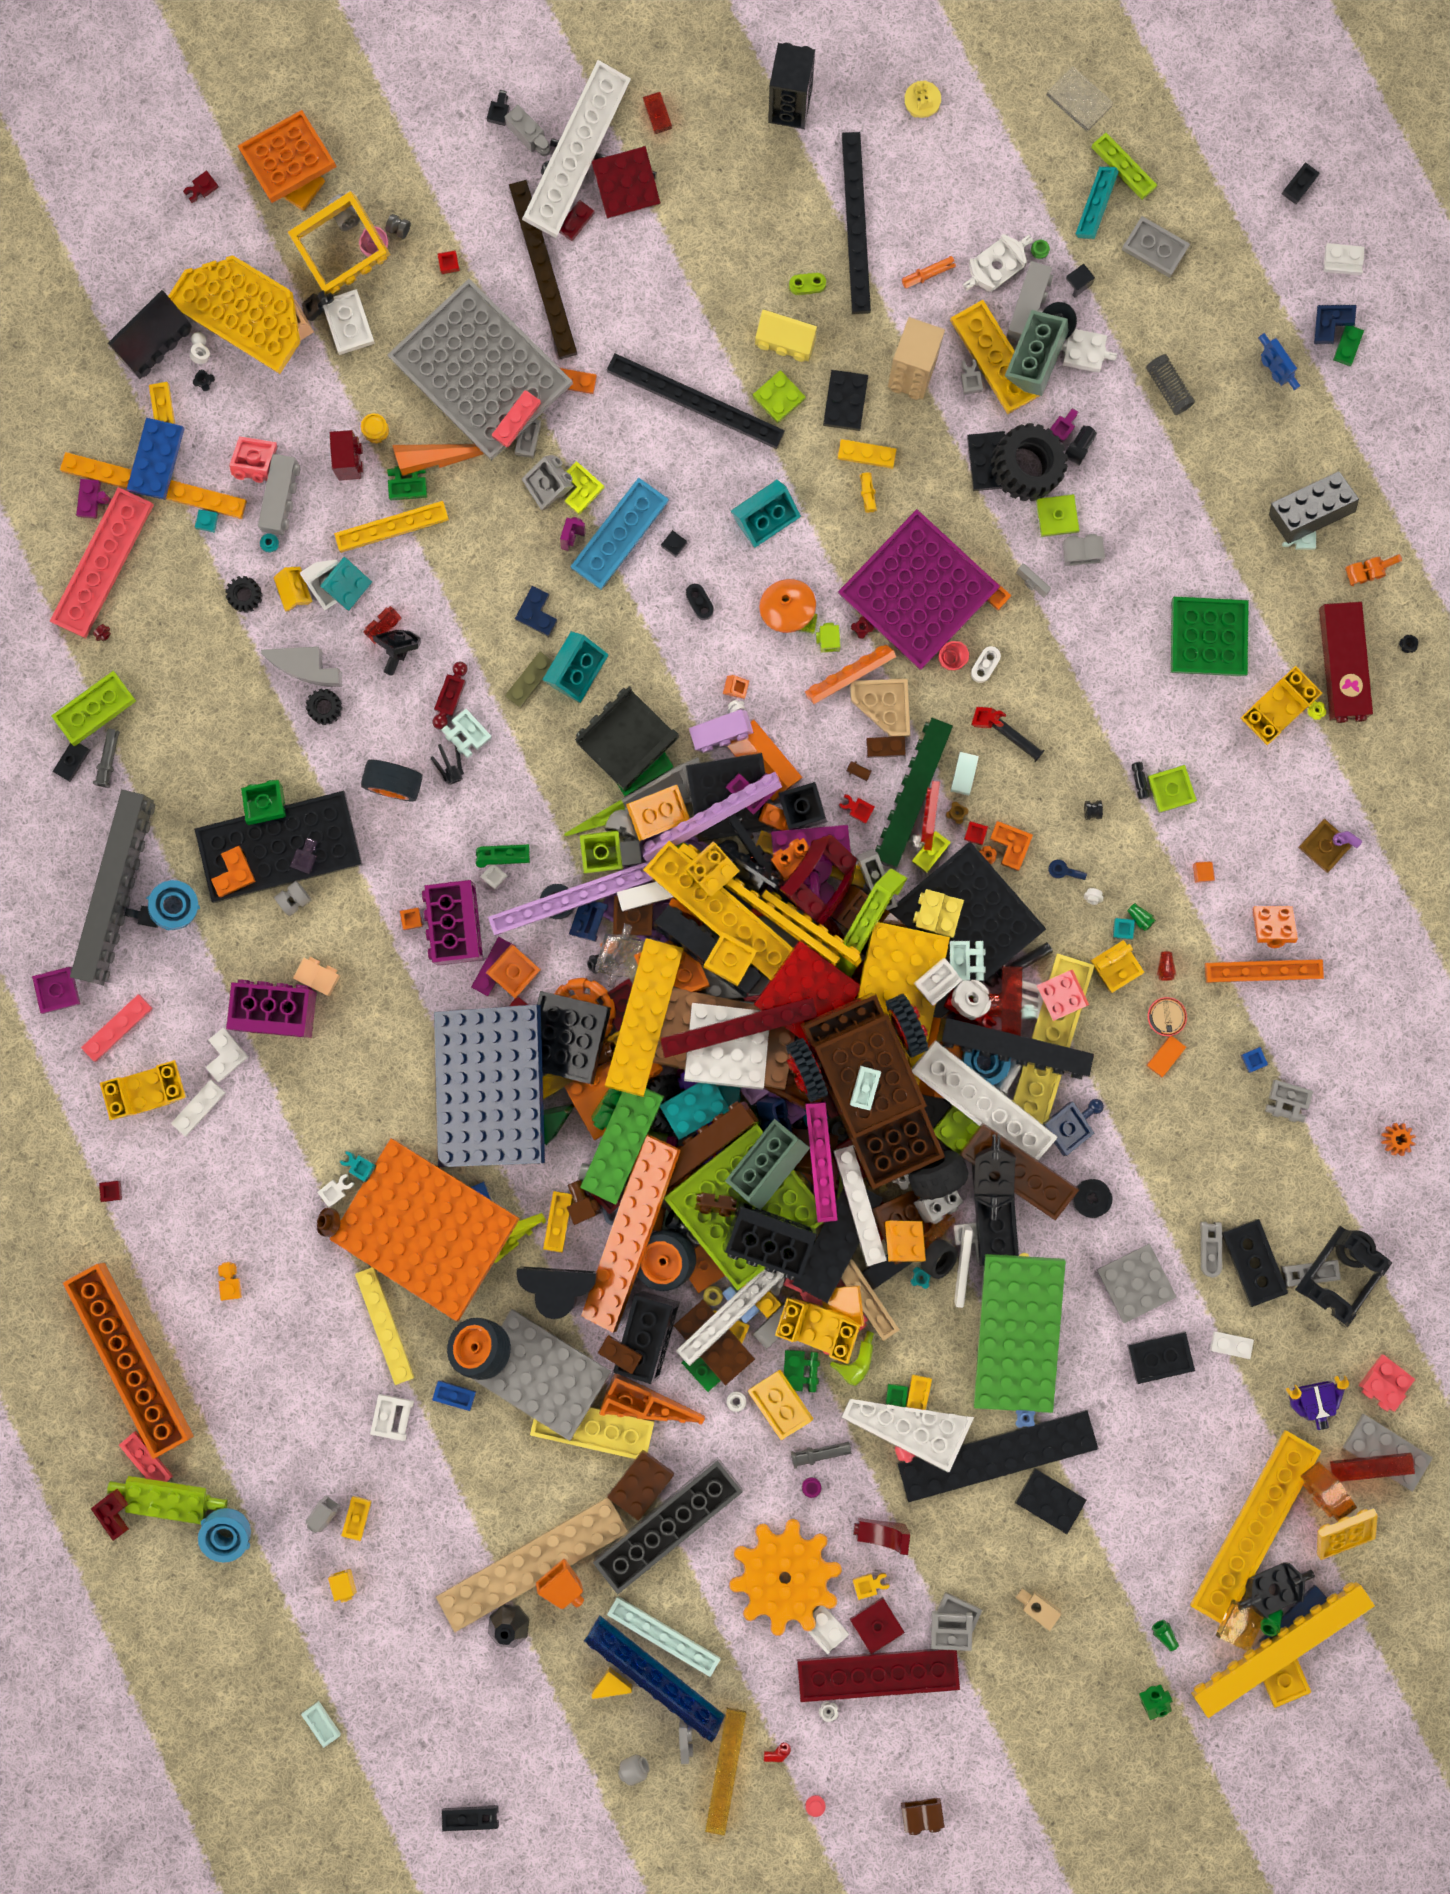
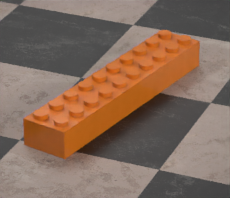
[63,1262,194,1459]

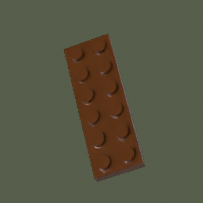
[959,1123,1079,1221]

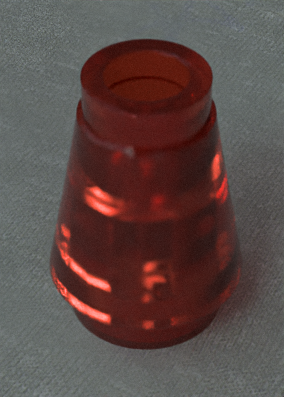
[1157,951,1177,981]

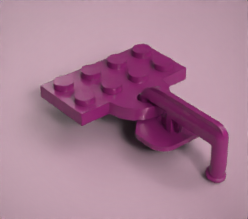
[771,825,851,926]

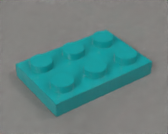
[660,1083,730,1140]

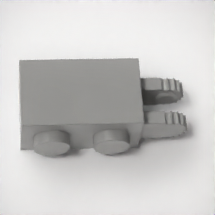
[505,105,550,157]

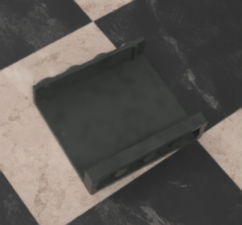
[575,686,679,791]

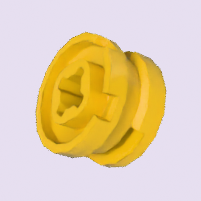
[361,413,389,444]

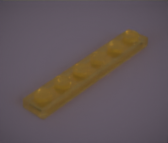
[705,1707,747,1836]

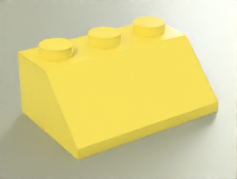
[755,310,817,362]

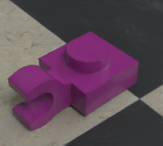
[1050,408,1079,443]

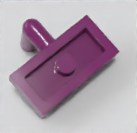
[76,479,111,519]

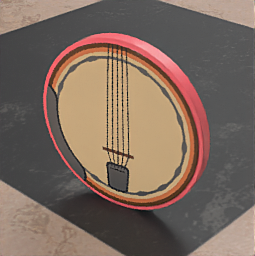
[1147,997,1187,1036]

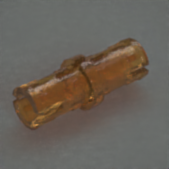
[923,1213,956,1246]

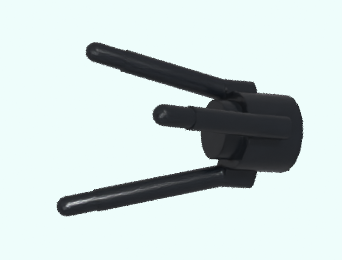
[431,744,464,785]

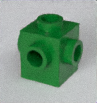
[1139,1684,1173,1720]

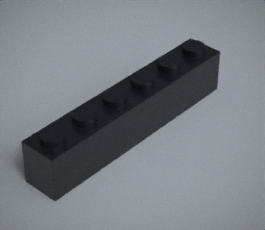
[653,905,762,998]

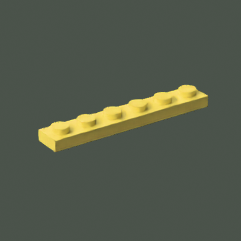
[355,1267,414,1385]

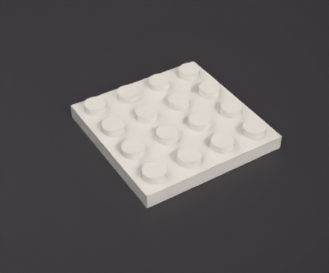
[684,1003,769,1090]

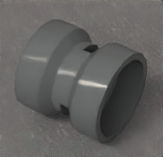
[385,214,411,239]

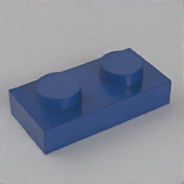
[432,1380,476,1411]

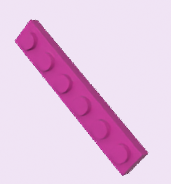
[806,1101,838,1222]

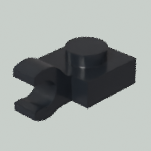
[486,90,510,126]
[302,290,334,321]
[124,905,158,928]

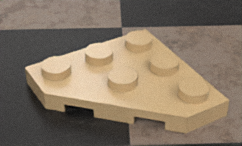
[850,679,910,737]

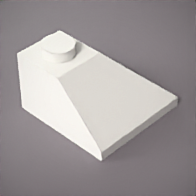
[300,560,338,611]

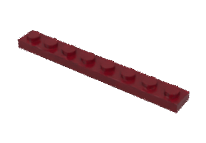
[659,998,817,1058]

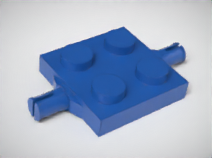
[1258,333,1301,391]

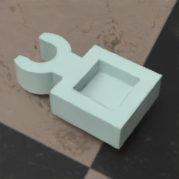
[1282,531,1316,550]

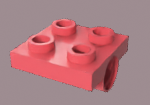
[1037,969,1089,1021]

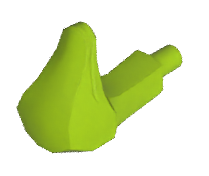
[830,1331,874,1386]

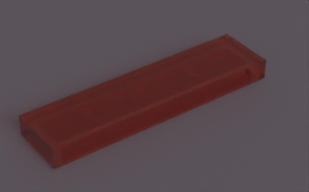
[1330,1453,1415,1483]

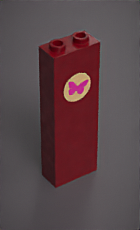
[1319,602,1373,723]

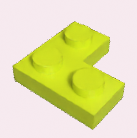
[565,461,605,515]

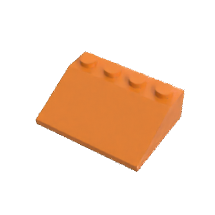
[564,1061,649,1141]

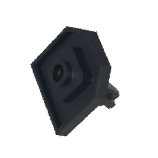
[373,630,421,676]

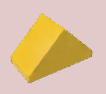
[592,1667,633,1699]

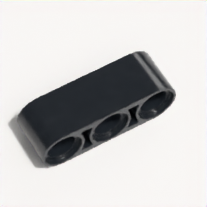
[861,1254,913,1290]

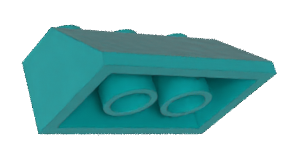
[731,479,801,548]
[542,631,609,703]

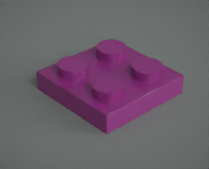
[32,966,80,1014]

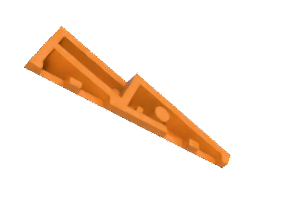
[392,444,484,476]
[599,1373,705,1424]

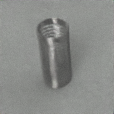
[1146,354,1195,415]

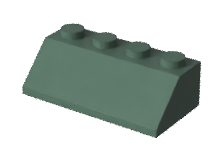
[1005,310,1068,396]
[725,1119,810,1210]

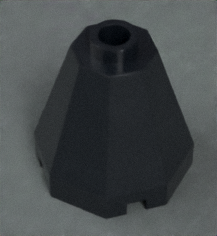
[488,1604,530,1648]

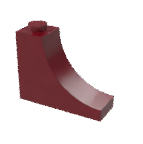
[853,1518,910,1555]

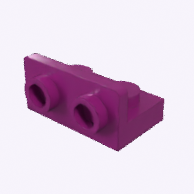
[560,517,586,551]

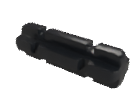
[1132,762,1150,799]

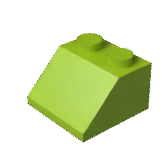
[580,830,622,873]

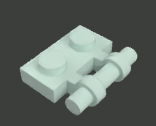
[441,709,492,758]
[950,941,986,981]

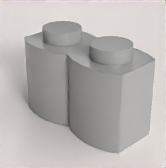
[1062,534,1105,566]
[306,1496,340,1533]

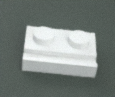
[1323,243,1364,275]
[914,958,963,1005]
[808,1606,849,1654]

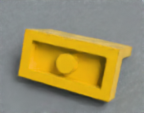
[274,567,313,611]

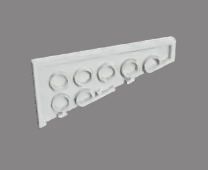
[841,1399,974,1472]

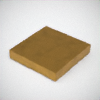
[1298,818,1352,873]

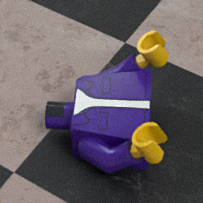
[1286,1376,1349,1430]

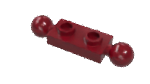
[432,661,468,730]

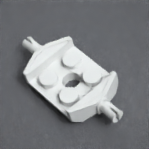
[963,234,1033,292]

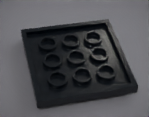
[685,752,774,842]
[537,991,611,1084]

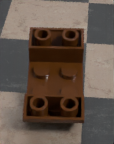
[830,884,909,945]

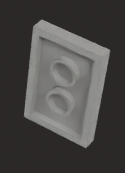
[1122,216,1190,278]

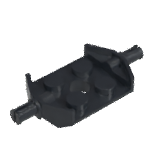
[974,1134,1016,1220]
[1237,1562,1315,1618]

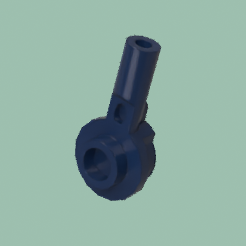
[1048,859,1087,880]

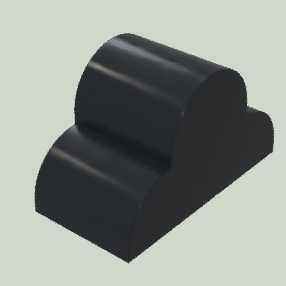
[517,1266,598,1319]

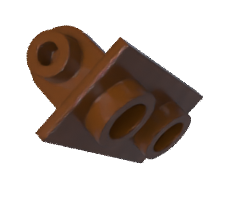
[695,1192,737,1217]

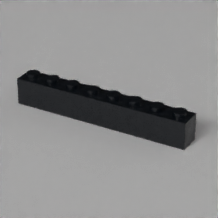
[936,1018,1094,1080]

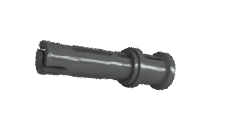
[93,729,120,788]
[790,1441,852,1469]

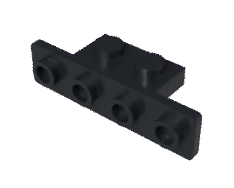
[717,842,785,894]

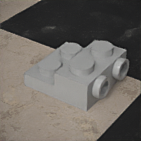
[522,455,574,510]

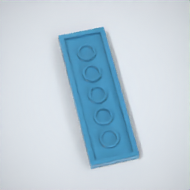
[570,477,669,590]

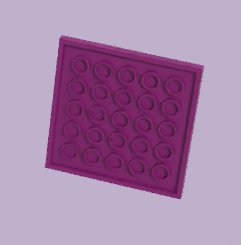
[838,509,1000,671]

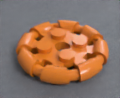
[554,978,616,1039]

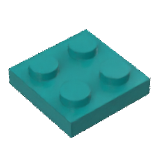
[320,557,372,611]

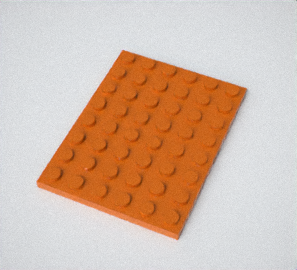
[329,1138,520,1321]

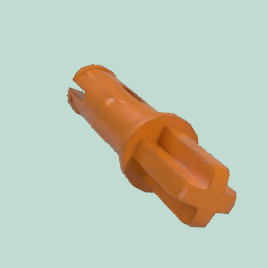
[902,256,956,288]

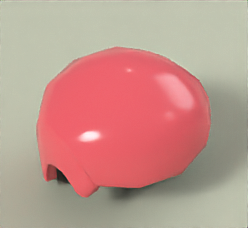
[938,641,969,671]

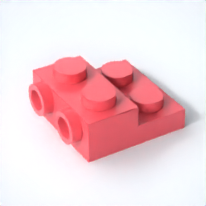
[229,436,277,483]
[1358,1354,1415,1412]

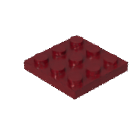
[591,146,661,219]

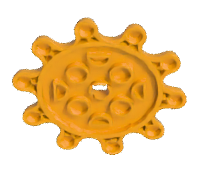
[729,1519,842,1636]

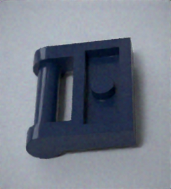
[569,901,608,942]

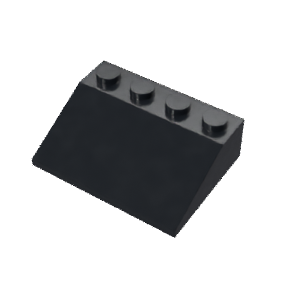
[108,290,192,379]

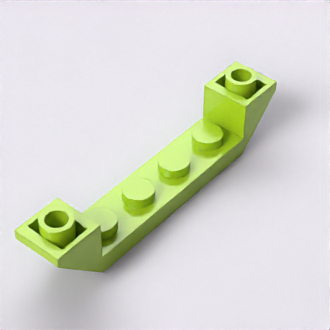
[836,868,908,978]

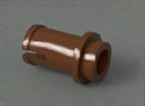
[846,761,872,782]

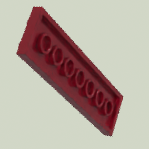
[797,1649,960,1702]

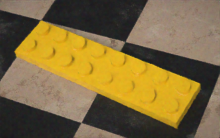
[605,938,684,1097]

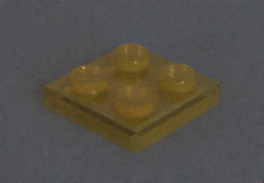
[1215,1599,1264,1651]

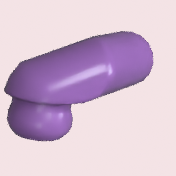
[1333,831,1362,849]

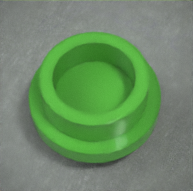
[1031,239,1050,259]

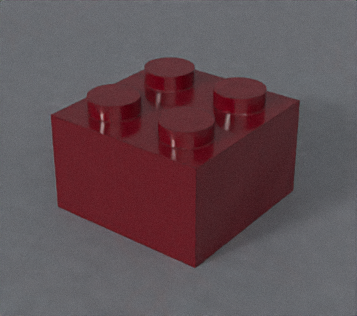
[329,430,364,481]

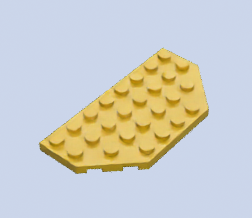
[168,255,301,374]

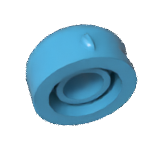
[146,880,200,931]
[962,1050,1011,1085]
[198,1508,251,1563]

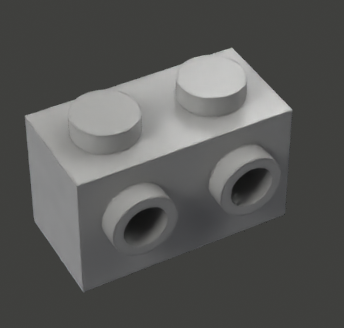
[914,1190,963,1224]

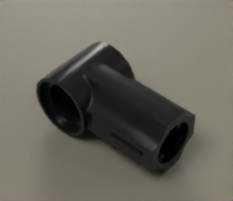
[1065,425,1097,466]

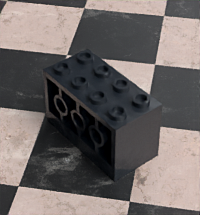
[768,42,816,130]
[723,1201,817,1280]
[613,1291,680,1384]

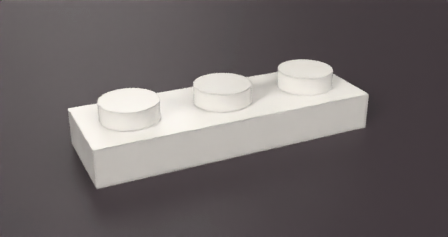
[171,1080,226,1136]

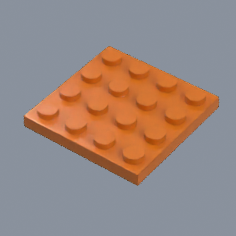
[238,110,337,203]

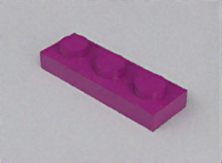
[471,936,516,997]

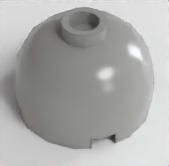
[605,808,640,842]

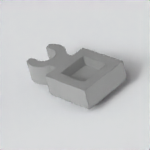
[961,359,983,395]

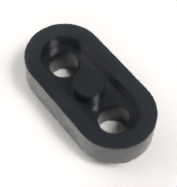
[686,583,714,620]

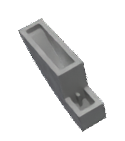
[261,647,342,687]

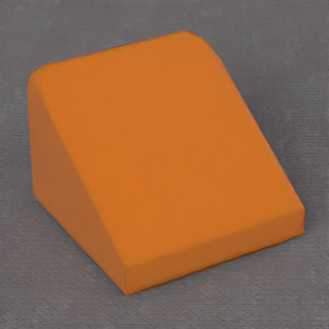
[723,675,749,699]
[1193,862,1215,883]

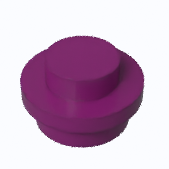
[802,1477,822,1498]

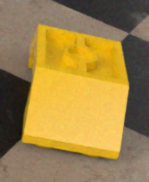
[1240,666,1322,745]
[100,1060,186,1120]
[775,1297,861,1364]

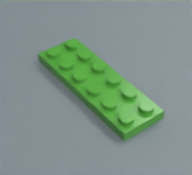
[580,1088,664,1205]

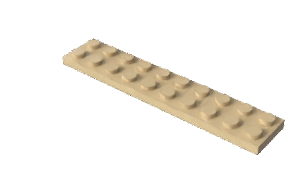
[436,1498,628,1632]

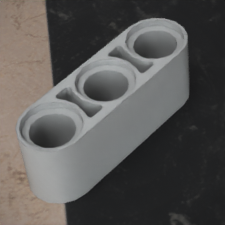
[752,1295,798,1349]

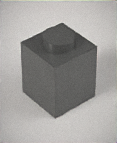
[620,838,642,867]

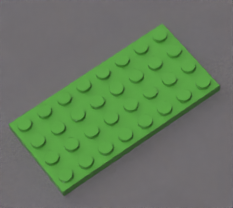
[974,1254,1066,1413]

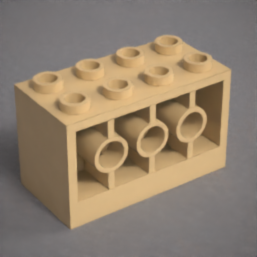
[888,317,945,400]

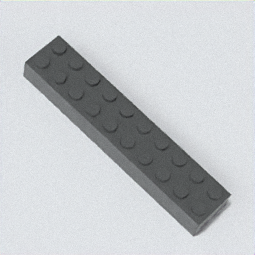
[70,789,155,986]

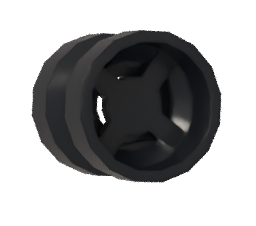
[665,1209,689,1235]

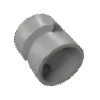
[326,193,361,231]
[274,881,312,917]

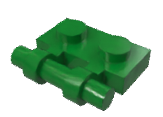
[387,466,428,501]
[784,1350,820,1392]

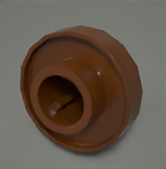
[317,1208,341,1237]

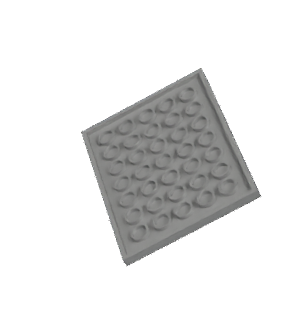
[387,279,573,461]

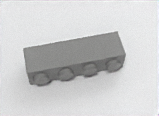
[1006,261,1054,341]
[258,454,300,536]

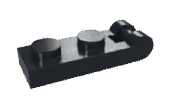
[442,1805,499,1832]

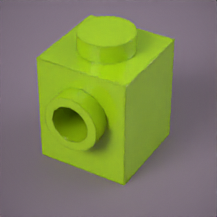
[816,623,840,653]

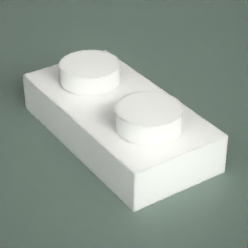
[1210,1331,1254,1359]

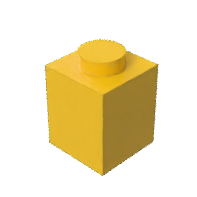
[328,1569,357,1603]

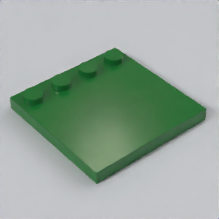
[1170,596,1249,676]

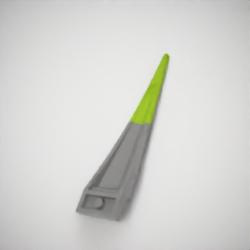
[564,757,700,836]

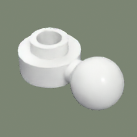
[189,332,210,364]

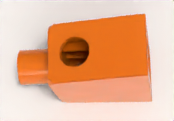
[536,1559,584,1609]

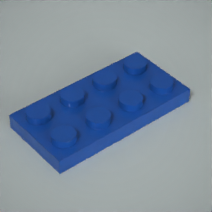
[127,418,185,500]

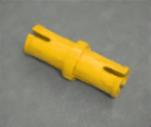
[859,472,877,513]

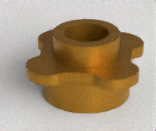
[946,802,969,824]

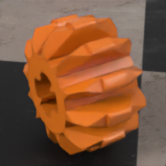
[1381,1123,1416,1156]

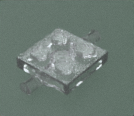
[595,924,643,988]

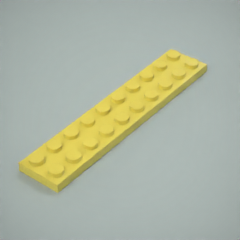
[1012,954,1094,1124]

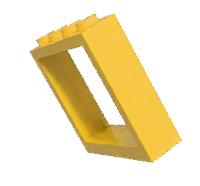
[288,191,391,294]

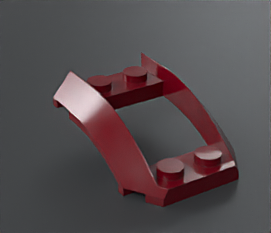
[779,834,857,925]

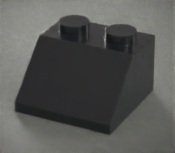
[778,782,827,830]

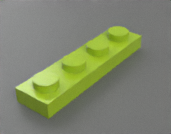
[1091,133,1157,200]

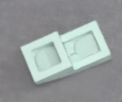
[951,752,979,796]

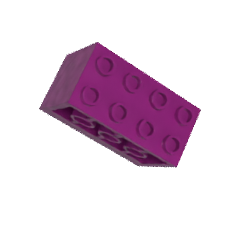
[422,880,484,966]
[226,979,317,1038]

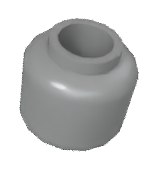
[618,1754,649,1786]

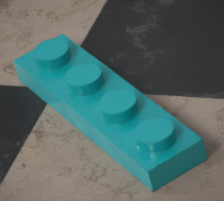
[1075,167,1119,239]

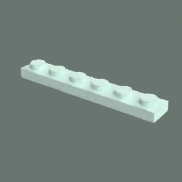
[607,1596,720,1677]

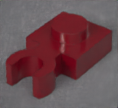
[183,170,219,203]

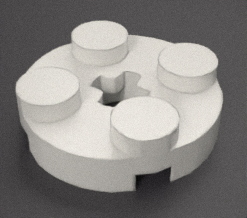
[951,980,991,1020]

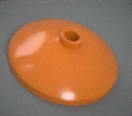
[759,579,816,633]

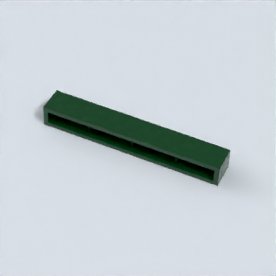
[875,718,953,870]

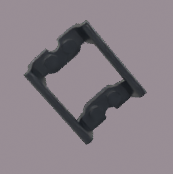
[1295,1226,1392,1328]

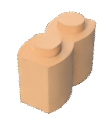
[293,957,340,997]

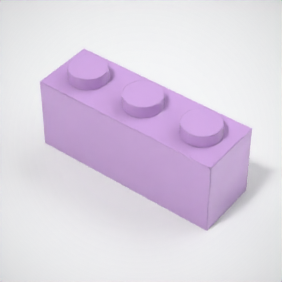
[689,709,753,753]

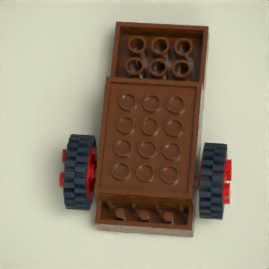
[786,993,945,1189]

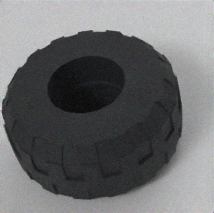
[908,1150,969,1200]

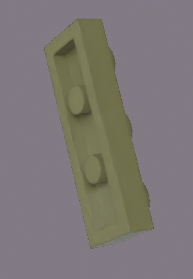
[505,651,553,708]

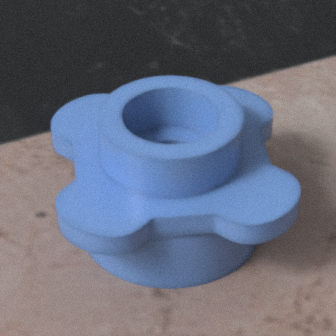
[1015,1410,1035,1428]

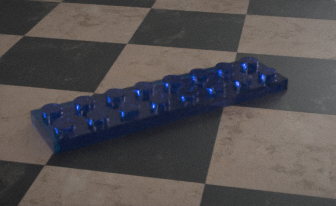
[584,1615,725,1743]

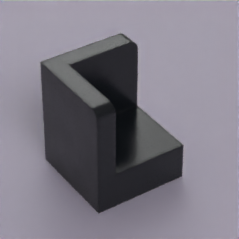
[1066,263,1095,298]

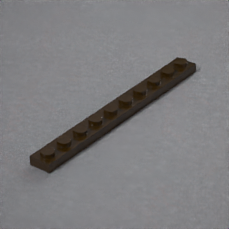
[509,179,578,359]

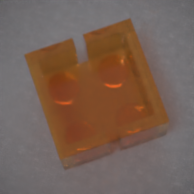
[1300,1461,1357,1521]

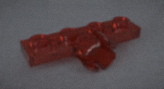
[986,966,1023,1036]

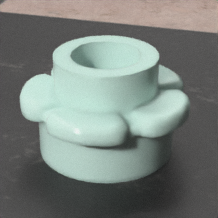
[1019,1005,1038,1019]

